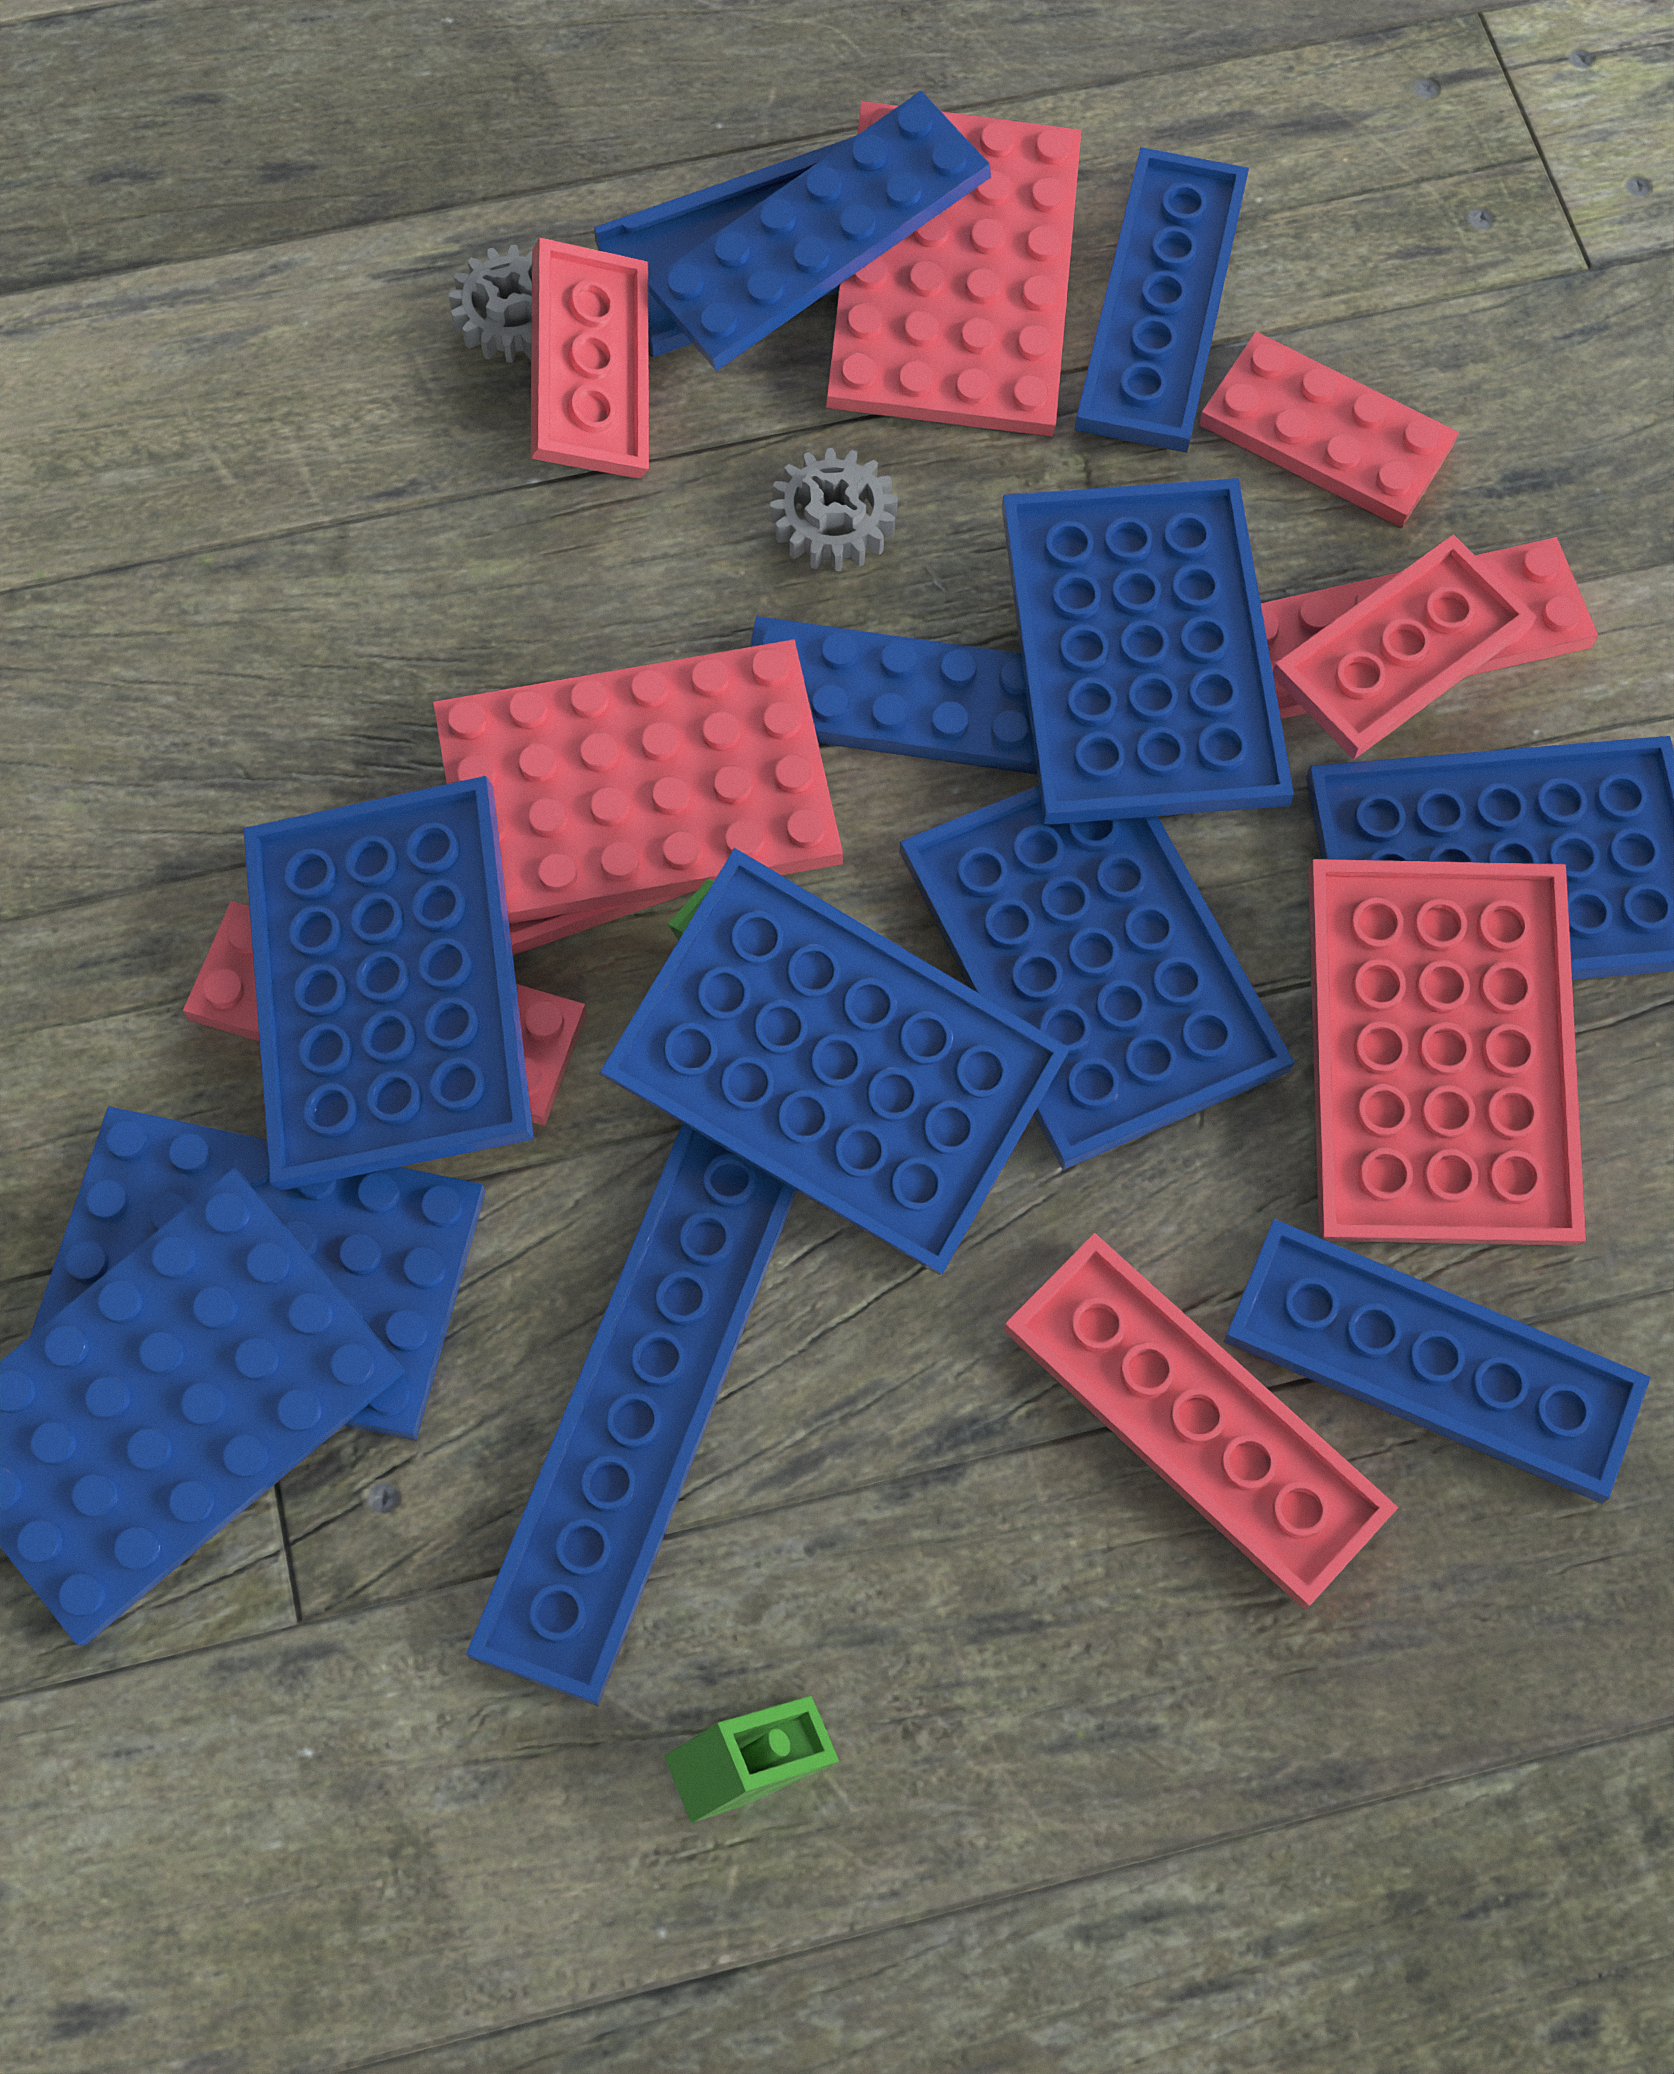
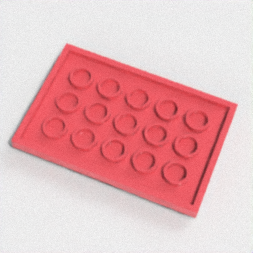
[826,101,1081,437]
[433,639,843,924]
[1308,859,1586,1246]

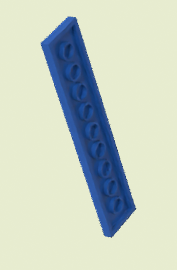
[466,1124,797,1707]

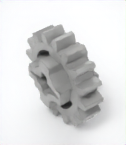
[448,245,532,363]
[770,448,898,571]

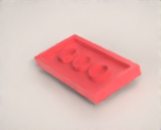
[530,238,649,479]
[1199,331,1459,528]
[1273,534,1537,760]

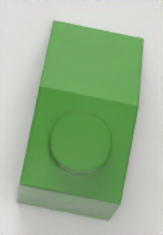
[664,1696,839,1824]

